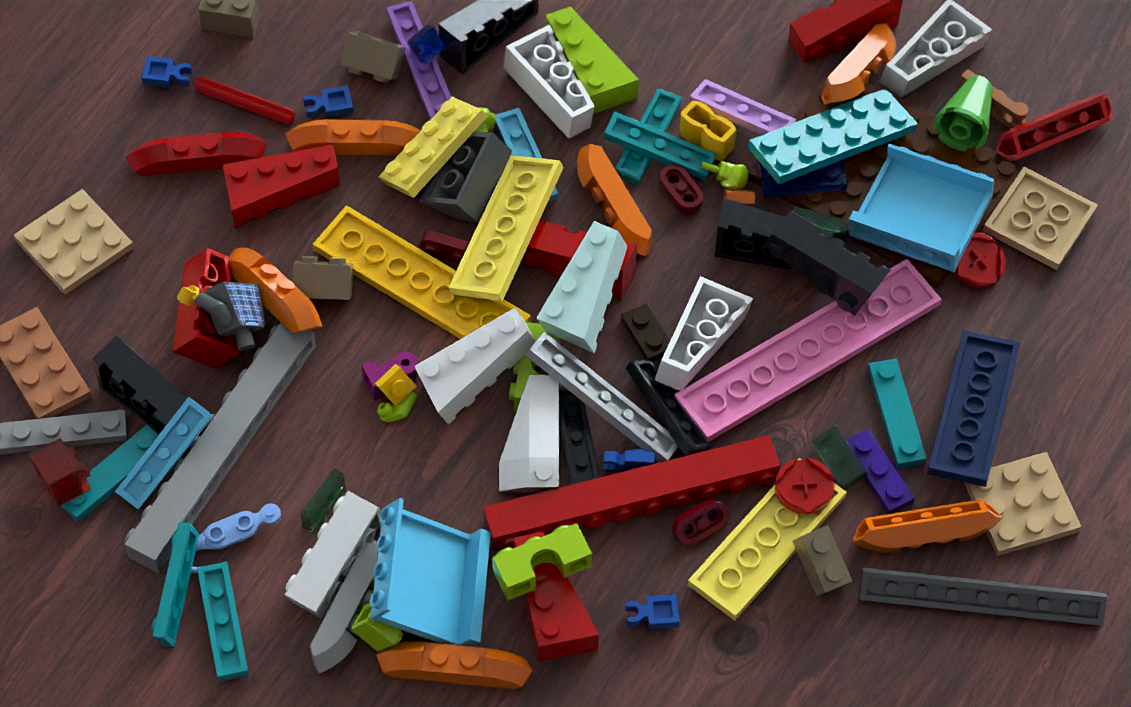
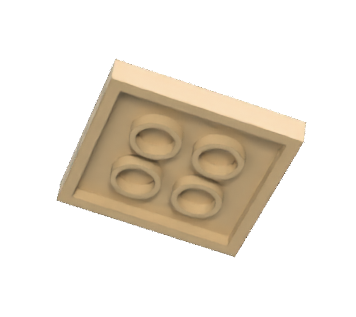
[983,167,1098,270]
[14,189,134,295]
[964,452,1082,557]

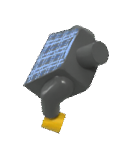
[177,281,265,351]

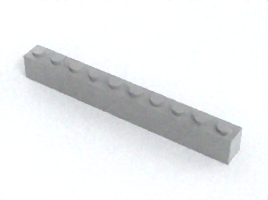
[125,323,316,573]

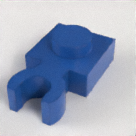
[142,56,193,88]
[303,85,354,118]
[603,449,655,472]
[625,594,680,629]

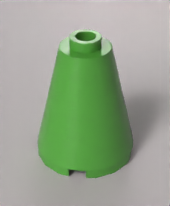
[933,76,993,151]

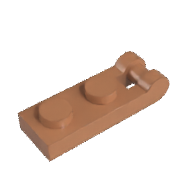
[958,69,1029,129]

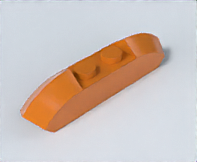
[821,24,896,105]
[285,120,420,156]
[577,144,652,256]
[229,248,322,333]
[853,499,1003,553]
[376,642,532,689]

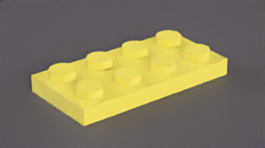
[379,97,487,198]

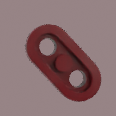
[660,164,703,214]
[419,231,470,266]
[672,499,729,545]

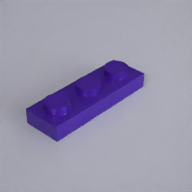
[842,429,915,514]

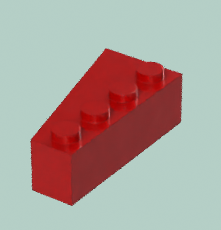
[788,0,903,63]
[223,145,340,229]
[521,220,637,301]
[172,248,239,369]
[514,532,599,662]

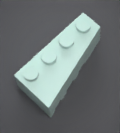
[537,221,627,353]

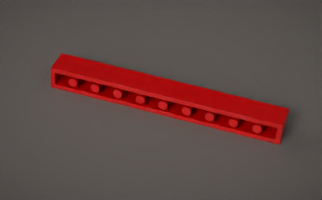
[484,435,781,551]

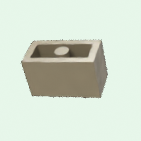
[198,0,260,38]
[340,32,406,83]
[293,256,353,300]
[793,525,852,597]

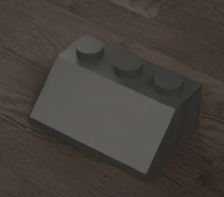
[419,131,512,222]

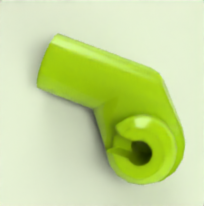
[377,392,417,423]

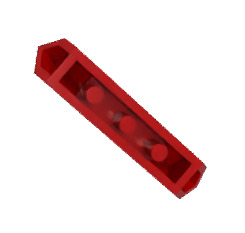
[995,93,1113,161]
[125,132,267,176]

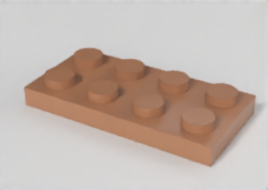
[0,307,92,419]

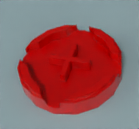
[954,233,1006,288]
[775,458,835,515]

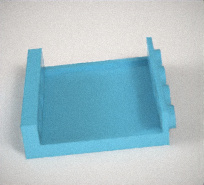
[849,144,994,272]
[370,498,491,647]

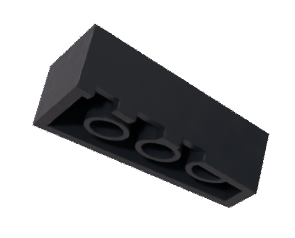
[438,0,538,75]
[714,198,833,270]
[764,211,891,316]
[92,336,206,453]

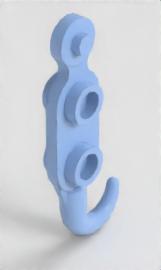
[191,503,281,574]

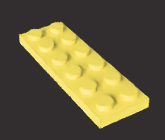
[448,155,564,301]
[688,458,846,621]

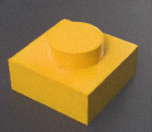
[375,364,417,406]

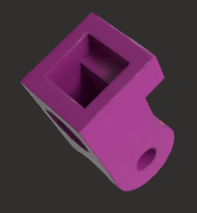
[361,352,418,400]

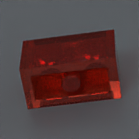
[28,438,91,506]

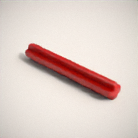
[194,76,296,125]

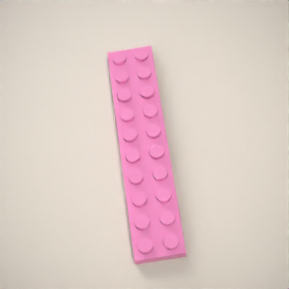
[674,259,942,442]

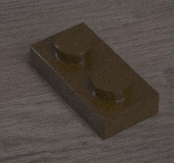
[621,303,670,362]

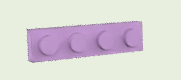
[690,79,797,135]

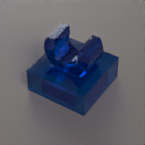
[407,24,444,64]

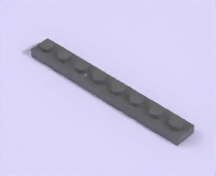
[859,567,1107,626]

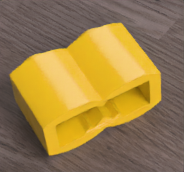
[679,100,736,161]

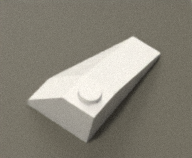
[499,375,559,492]

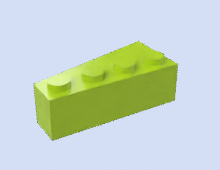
[546,7,639,114]

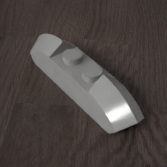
[310,541,378,673]

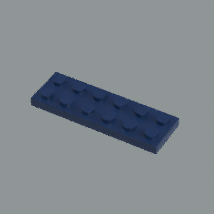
[928,330,1020,487]

